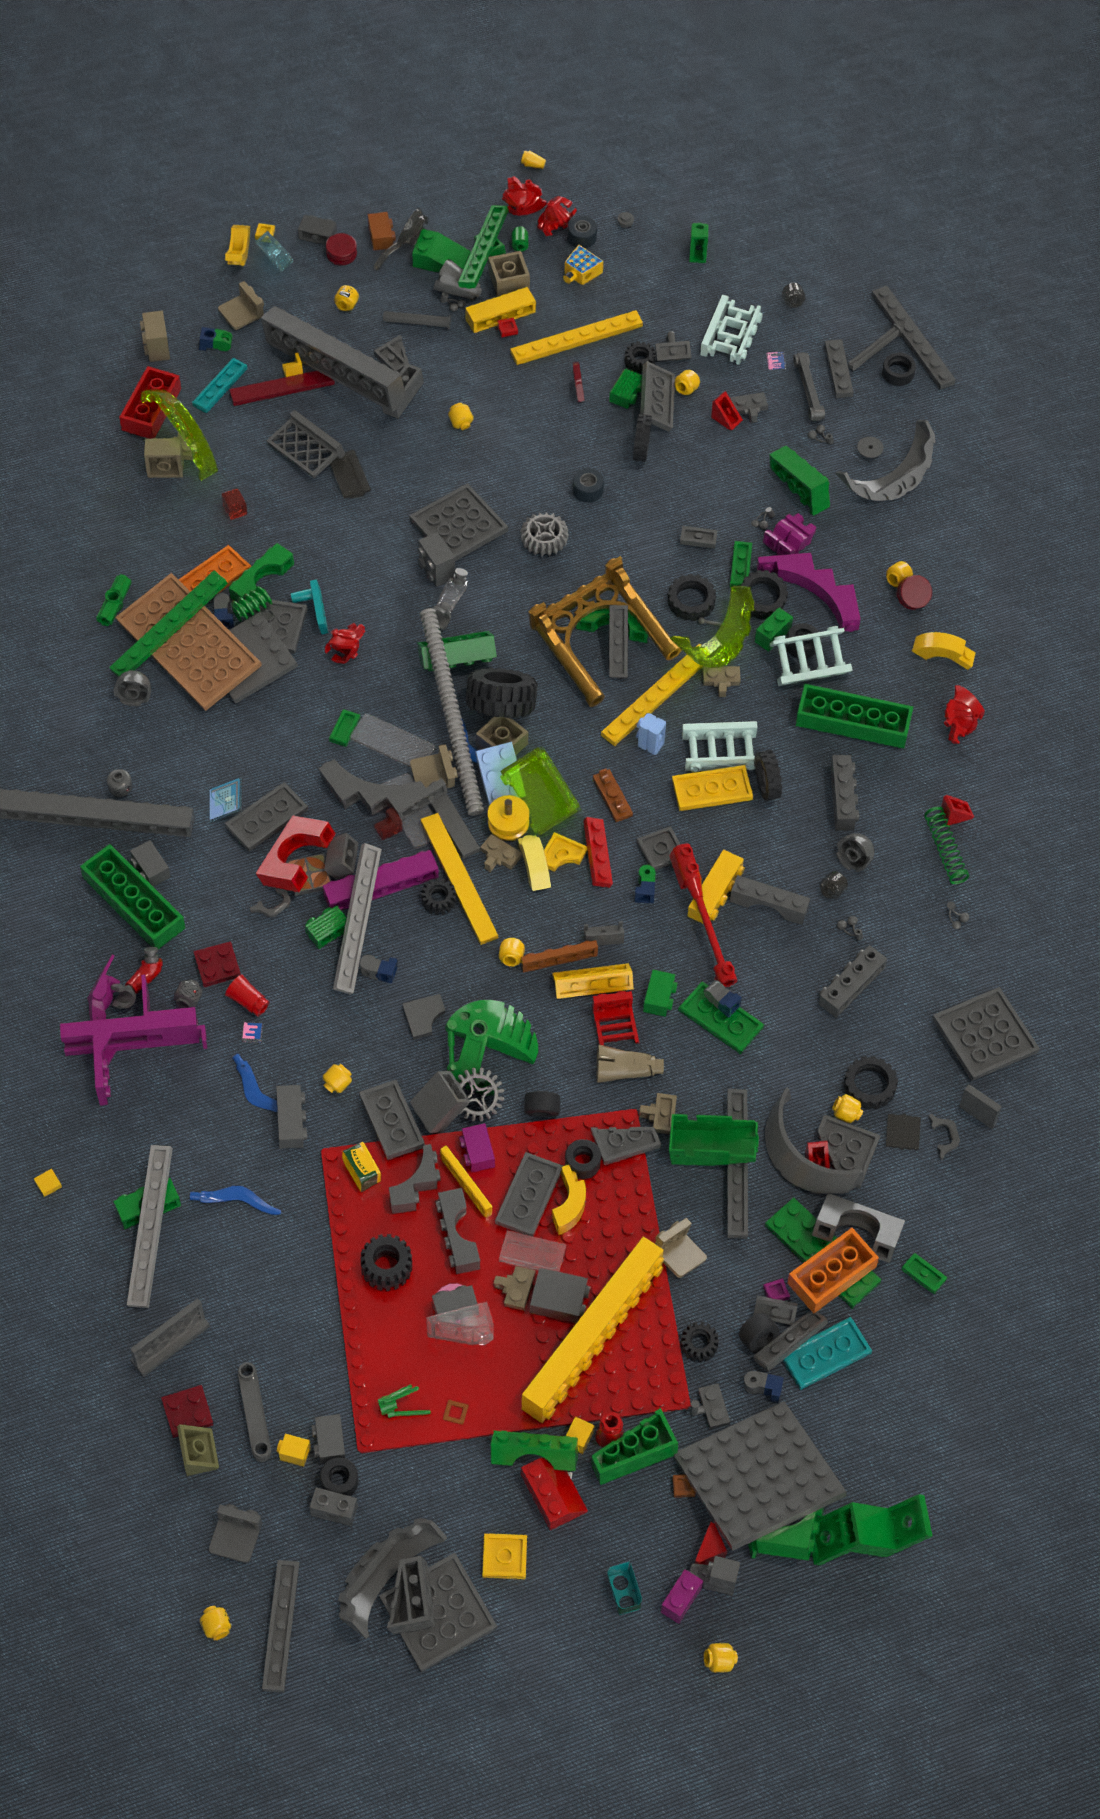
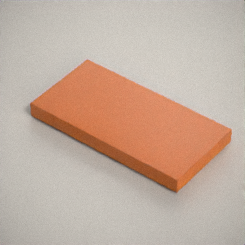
[178,545,251,595]

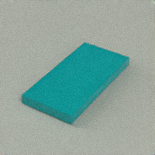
[782,1317,872,1390]

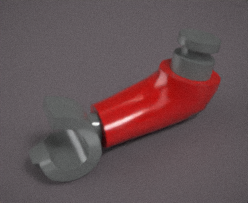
[111,947,163,1008]

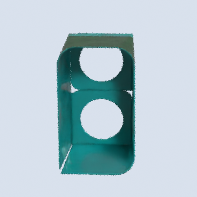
[607,1562,642,1615]

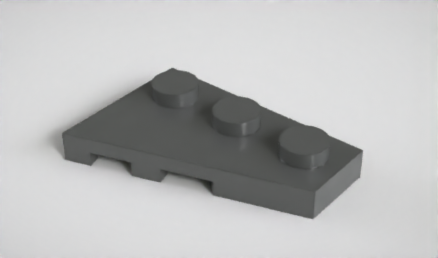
[591,1127,661,1165]

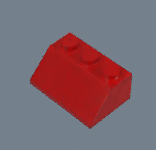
[521,1458,588,1531]

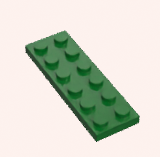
[765,1198,881,1309]

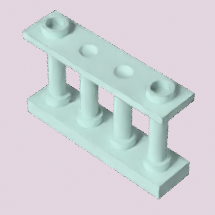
[770,626,852,686]
[682,721,757,772]

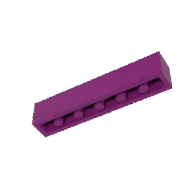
[323,850,439,910]

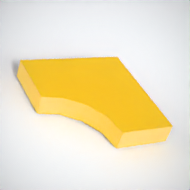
[544,832,588,872]

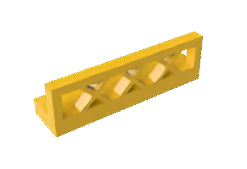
[552,963,634,999]

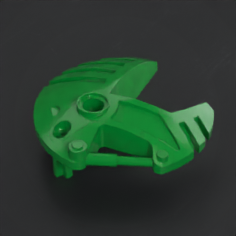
[445,1000,538,1096]

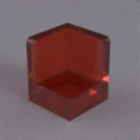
[222,488,247,520]
[374,807,403,840]

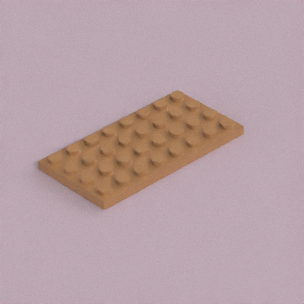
[115,573,262,711]

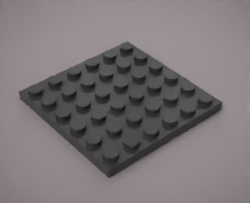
[673,1401,847,1551]

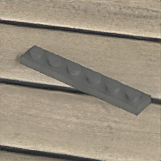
[262,1560,300,1693]

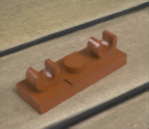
[593,769,633,822]

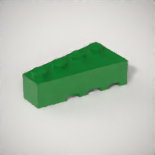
[591,1408,678,1485]

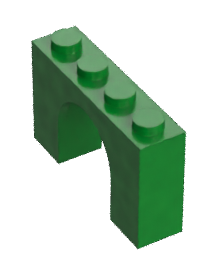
[756,1507,824,1561]

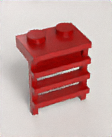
[592,991,639,1045]

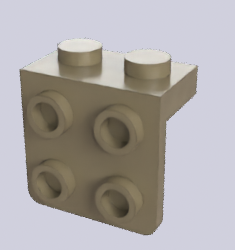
[218,281,264,330]
[410,744,458,788]
[655,1218,707,1278]

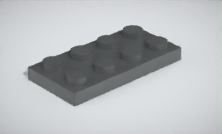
[640,361,675,432]
[225,782,308,852]
[359,1080,425,1160]
[495,1152,563,1238]

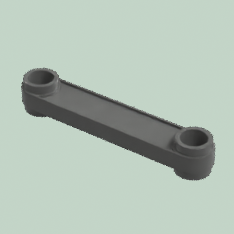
[793,352,825,421]
[238,1362,271,1462]

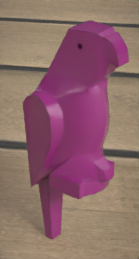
[87,954,120,1021]

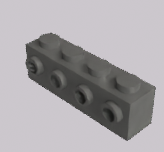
[830,755,859,831]
[818,945,887,1018]

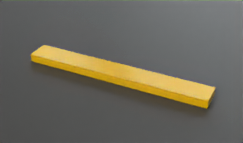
[421,813,498,945]

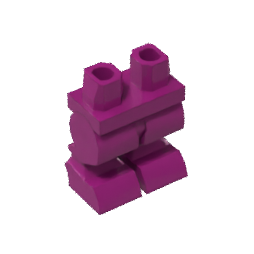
[763,513,816,555]

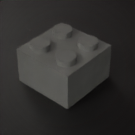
[417,532,455,587]

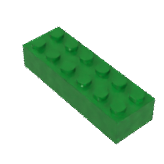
[796,684,913,749]
[80,844,186,949]

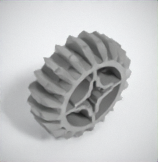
[521,512,569,557]
[458,1068,504,1121]

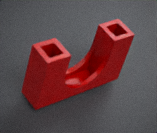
[256,816,336,892]

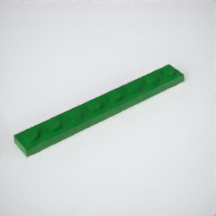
[458,205,508,289]
[109,570,228,677]

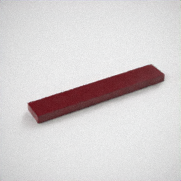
[230,371,335,406]

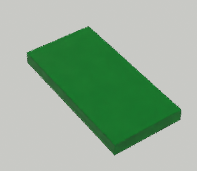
[678,981,764,1054]

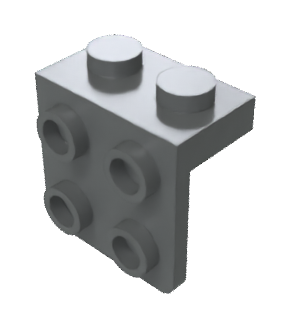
[209,1504,262,1563]

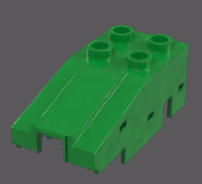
[669,1114,759,1166]

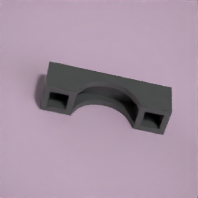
[730,875,810,925]
[435,1188,480,1274]

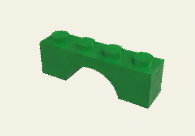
[229,543,294,603]
[576,608,649,643]
[491,1430,578,1471]

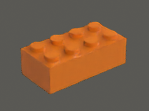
[787,1228,879,1314]

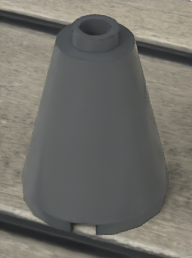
[433,259,482,300]

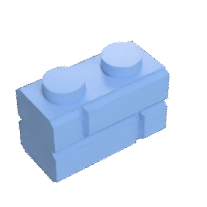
[636,713,666,755]

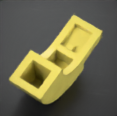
[518,835,551,891]

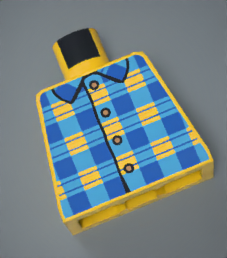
[563,245,603,285]

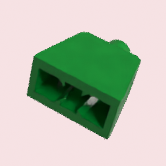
[689,223,708,263]

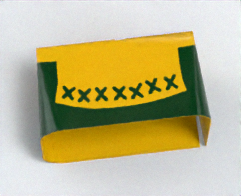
[342,1142,381,1192]

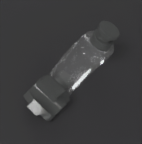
[433,568,468,630]

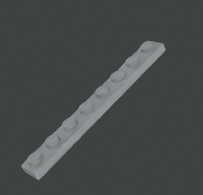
[333,843,382,995]
[127,1145,173,1308]

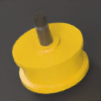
[488,795,529,841]

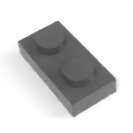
[680,526,718,549]
[753,1296,798,1325]

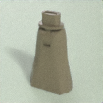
[597,1045,664,1083]

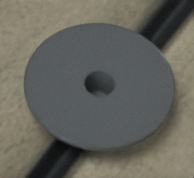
[857,437,884,458]

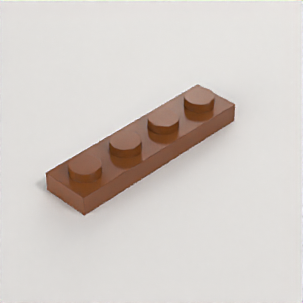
[521,940,598,973]

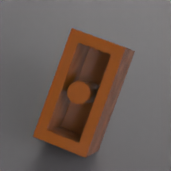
[368,212,396,251]

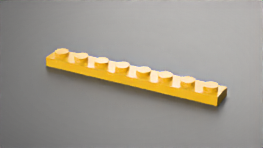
[510,310,643,365]
[601,644,713,746]

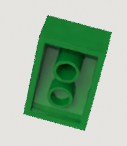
[412,229,471,273]

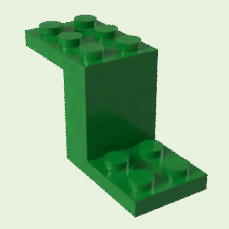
[812,1494,933,1565]

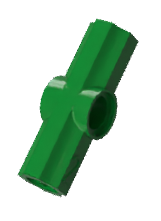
[96,574,132,627]

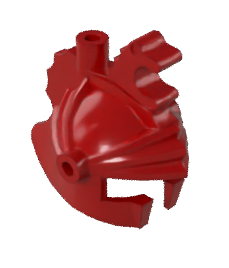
[502,176,547,216]
[537,196,577,237]
[325,623,365,663]
[944,685,985,744]

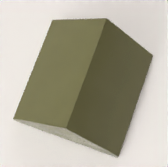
[177,1425,219,1476]

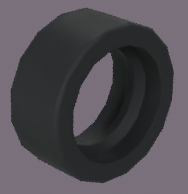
[882,353,916,386]

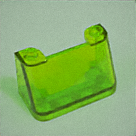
[500,746,582,835]

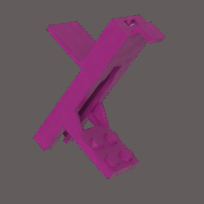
[60,975,208,1106]

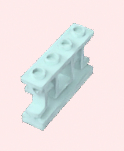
[700,295,763,365]

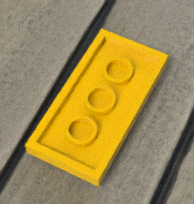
[672,765,753,811]

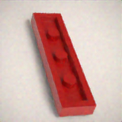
[583,817,613,888]

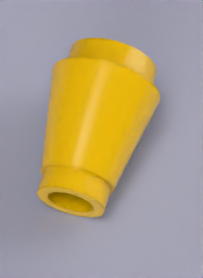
[521,150,546,169]

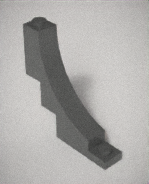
[319,759,448,822]

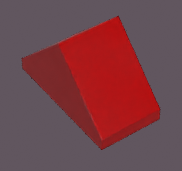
[711,391,743,430]
[940,795,974,825]
[805,1141,830,1169]
[695,1522,727,1565]

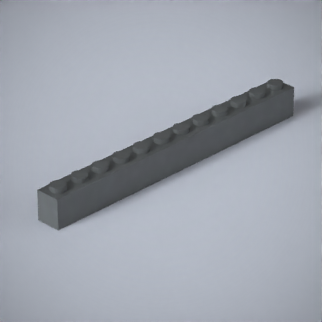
[0,788,195,837]

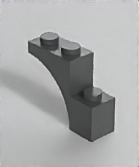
[389,1144,441,1214]

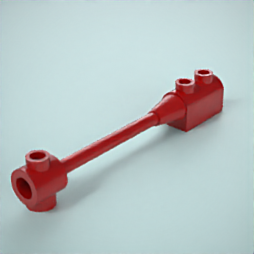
[669,843,738,987]

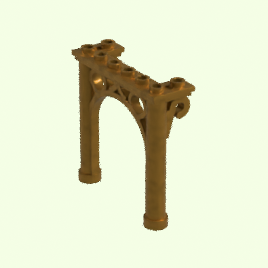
[528,556,681,707]

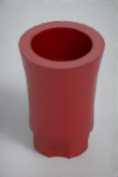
[225,975,270,1017]
[595,1412,624,1448]

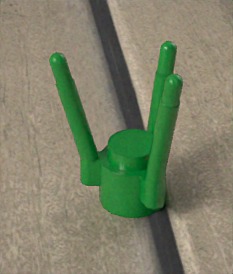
[378,1385,431,1418]

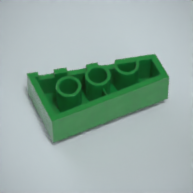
[769,446,830,516]

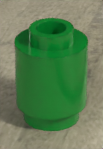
[512,226,529,252]

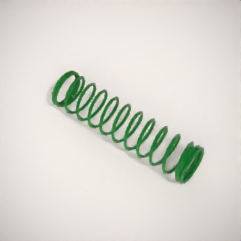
[924,807,969,884]

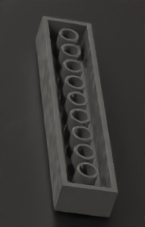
[261,306,406,412]

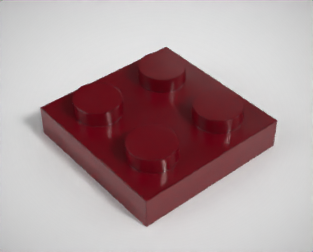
[193,941,241,987]
[161,1385,214,1438]

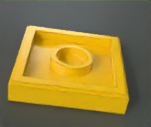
[482,1534,527,1579]

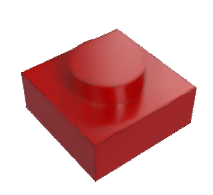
[497,317,518,338]

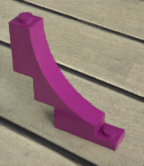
[757,553,861,632]

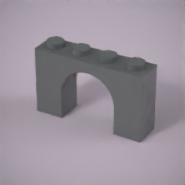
[812,1193,905,1263]

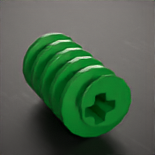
[231,586,273,622]

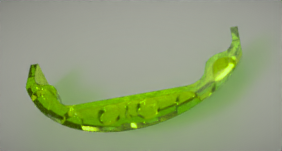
[141,390,218,481]
[670,586,754,668]

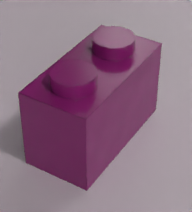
[459,1123,495,1172]
[661,1569,703,1624]

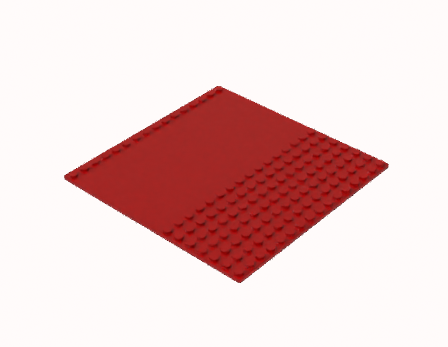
[321,1109,691,1453]

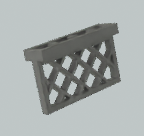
[267,410,345,478]
[130,1298,210,1377]

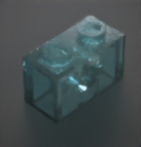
[255,231,294,272]

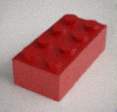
[119,366,181,439]

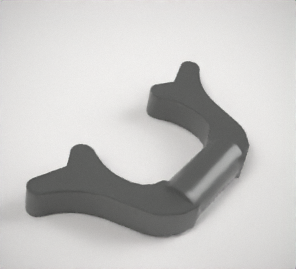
[250,888,291,917]
[929,1114,960,1160]

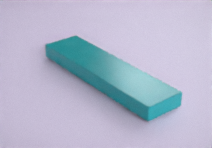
[192,358,248,413]

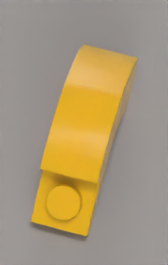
[225,225,250,266]
[912,632,976,670]
[552,1165,586,1235]

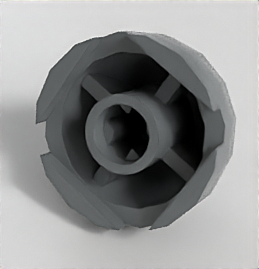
[114,670,151,707]
[836,833,875,872]

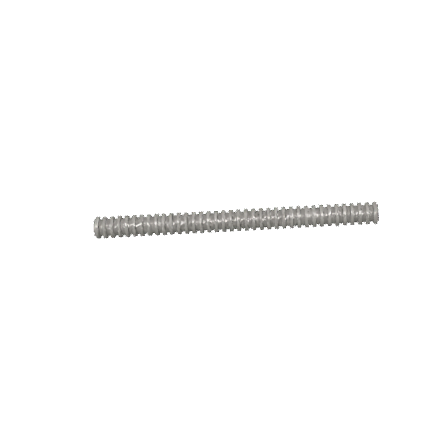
[420,608,484,816]

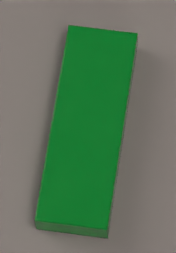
[730,541,752,589]

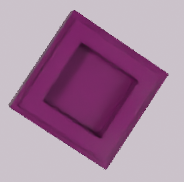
[763,1278,790,1301]

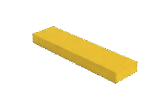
[440,1145,492,1218]

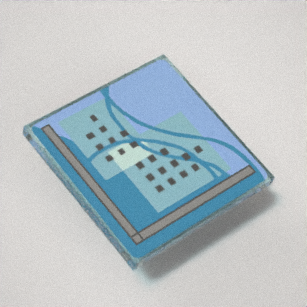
[209,777,242,822]

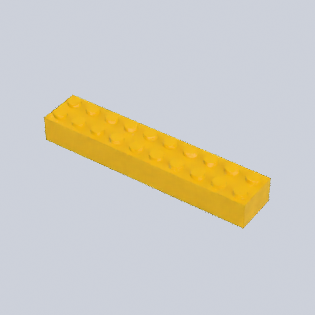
[522,1236,664,1423]

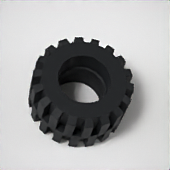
[360,1234,412,1291]

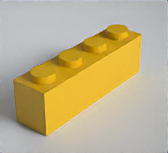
[465,287,536,333]
[688,849,745,924]

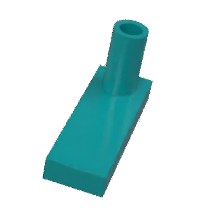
[291,579,329,635]

